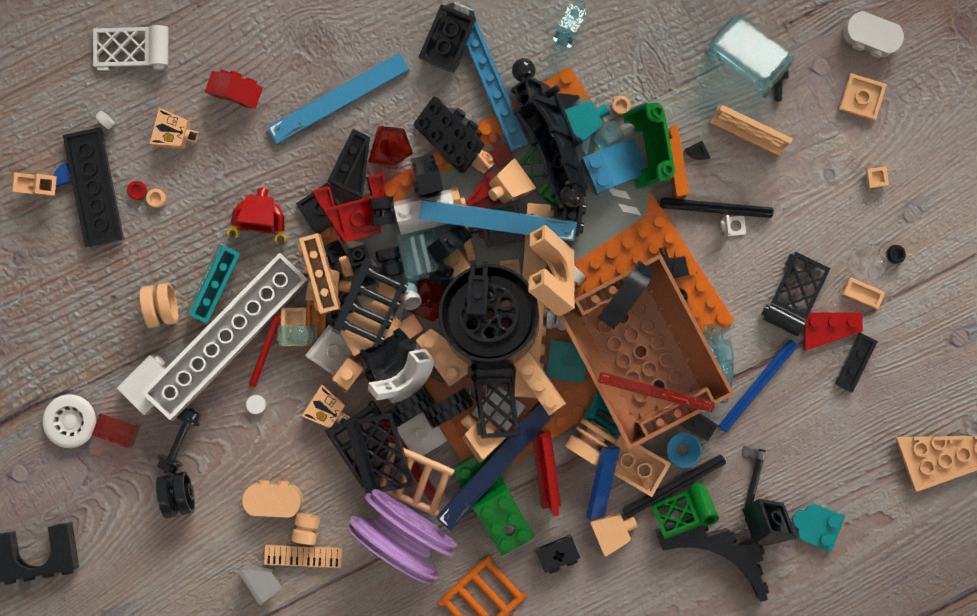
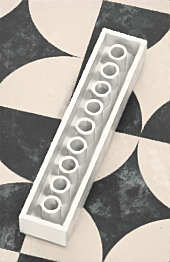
[142,253,308,421]

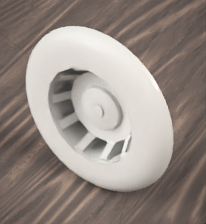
[42,394,96,448]

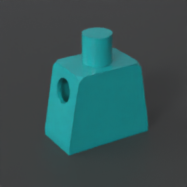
[565,101,610,143]

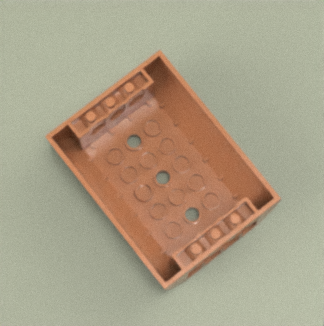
[560,254,735,450]

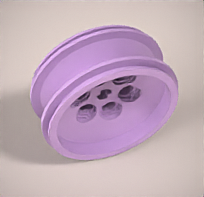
[348,489,457,584]

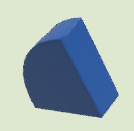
[54,162,72,187]

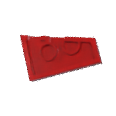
[804,312,863,351]

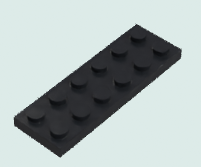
[63,127,124,248]

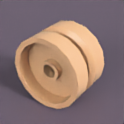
[140,282,179,328]

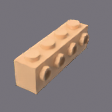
[298,233,341,315]

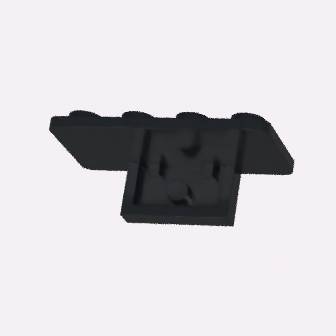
[414,97,484,173]

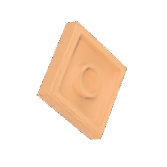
[838,73,887,121]

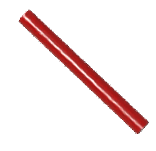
[249,315,281,387]

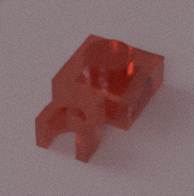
[486,132,514,169]

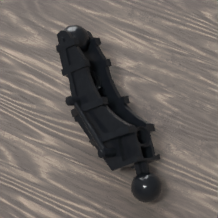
[510,58,588,209]

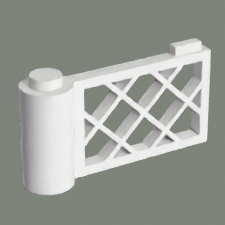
[93,25,169,71]

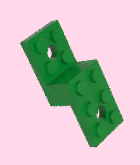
[451,455,535,556]

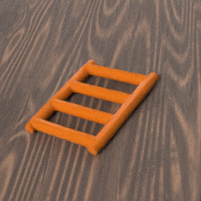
[437,555,527,616]

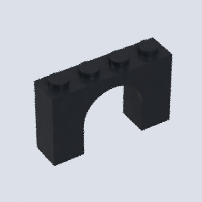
[0,522,79,585]

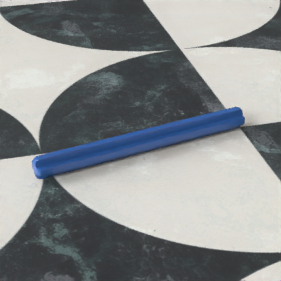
[718,340,798,432]

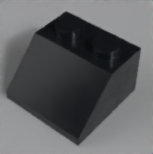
[742,499,796,546]

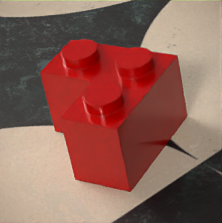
[205,69,263,109]

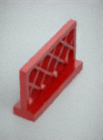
[532,430,561,516]

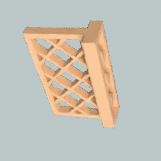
[709,105,793,156]

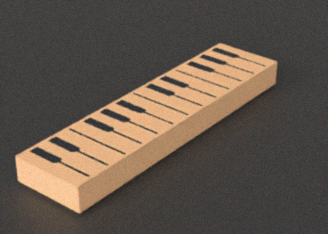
[264,544,343,568]

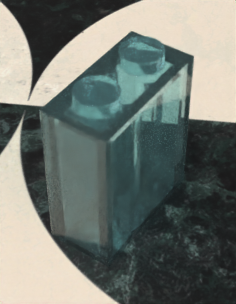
[396,227,444,283]

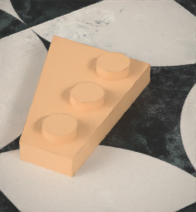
[416,329,471,387]

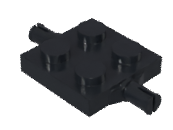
[469,201,534,247]

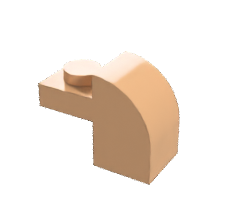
[11,172,57,197]

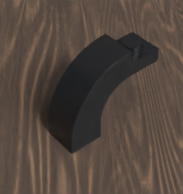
[598,261,655,330]

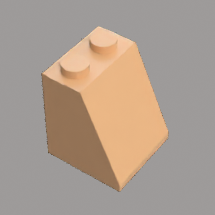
[340,301,402,356]

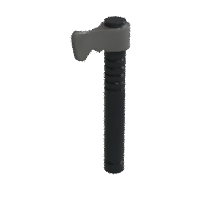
[743,446,767,507]

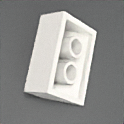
[394,189,453,235]

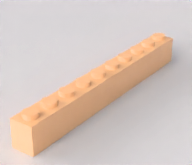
[514,203,554,398]

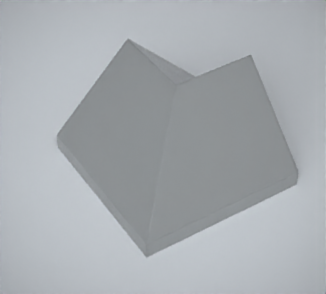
[238,564,282,605]

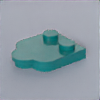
[792,504,845,552]

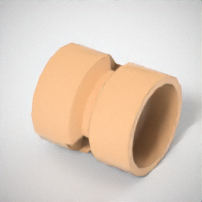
[291,513,321,545]

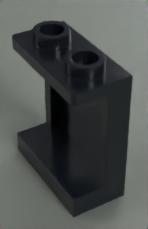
[360,328,413,382]

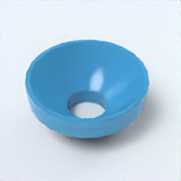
[666,433,702,468]

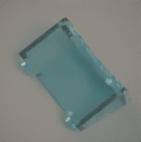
[704,14,794,99]

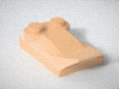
[600,434,671,497]

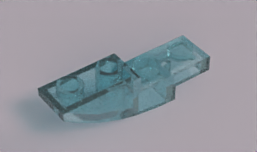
[704,324,734,403]

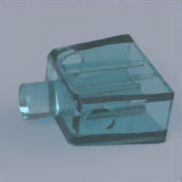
[553,0,587,49]

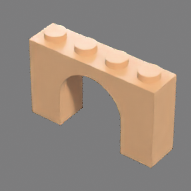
[528,225,575,317]

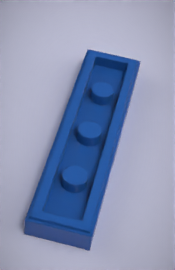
[586,445,620,520]

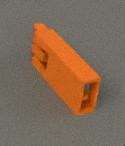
[668,125,689,199]

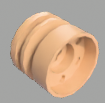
[565,418,616,466]

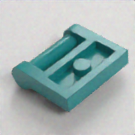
[584,389,620,436]

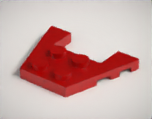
[311,173,385,242]

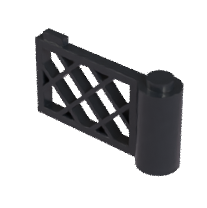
[761,252,831,336]
[468,364,520,439]

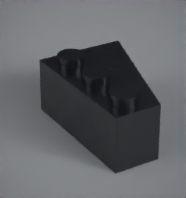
[327,129,370,199]
[411,154,443,196]

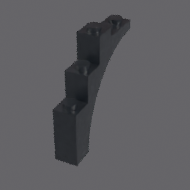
[655,518,769,602]

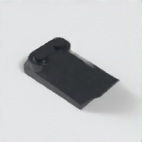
[419,2,476,73]

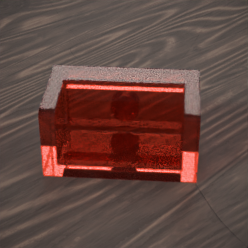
[92,413,140,448]

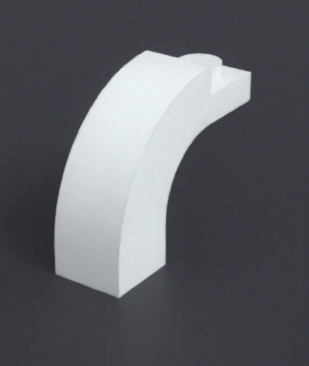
[368,349,435,403]

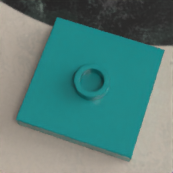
[546,340,586,383]

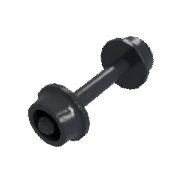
[157,408,201,474]

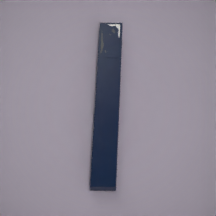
[435,401,554,531]

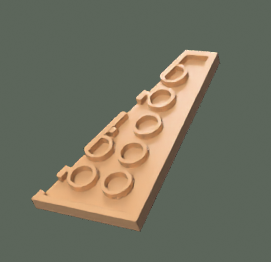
[895,435,977,492]

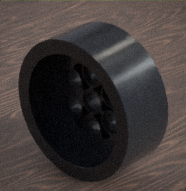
[439,264,540,369]

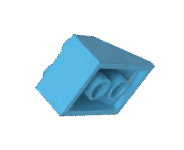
[581,138,646,195]

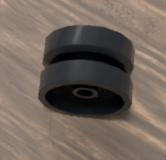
[156,471,195,519]

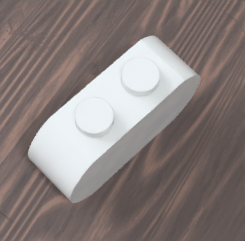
[843,11,904,58]

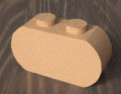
[242,480,303,518]

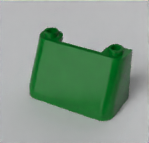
[623,103,675,189]

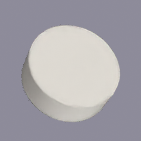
[95,111,115,129]
[246,395,266,414]

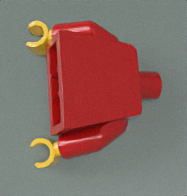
[227,188,287,244]

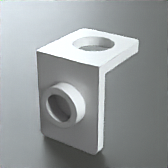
[720,215,746,237]

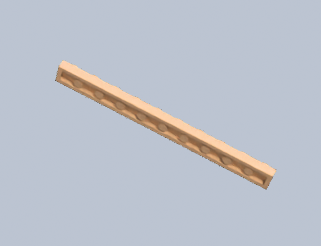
[443,248,566,415]

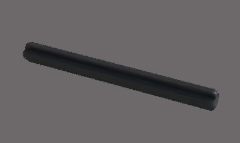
[660,198,774,218]
[623,454,726,518]

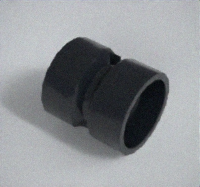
[368,197,396,226]
[375,246,406,277]

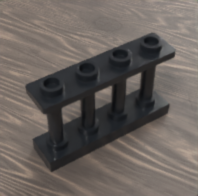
[332,258,409,350]

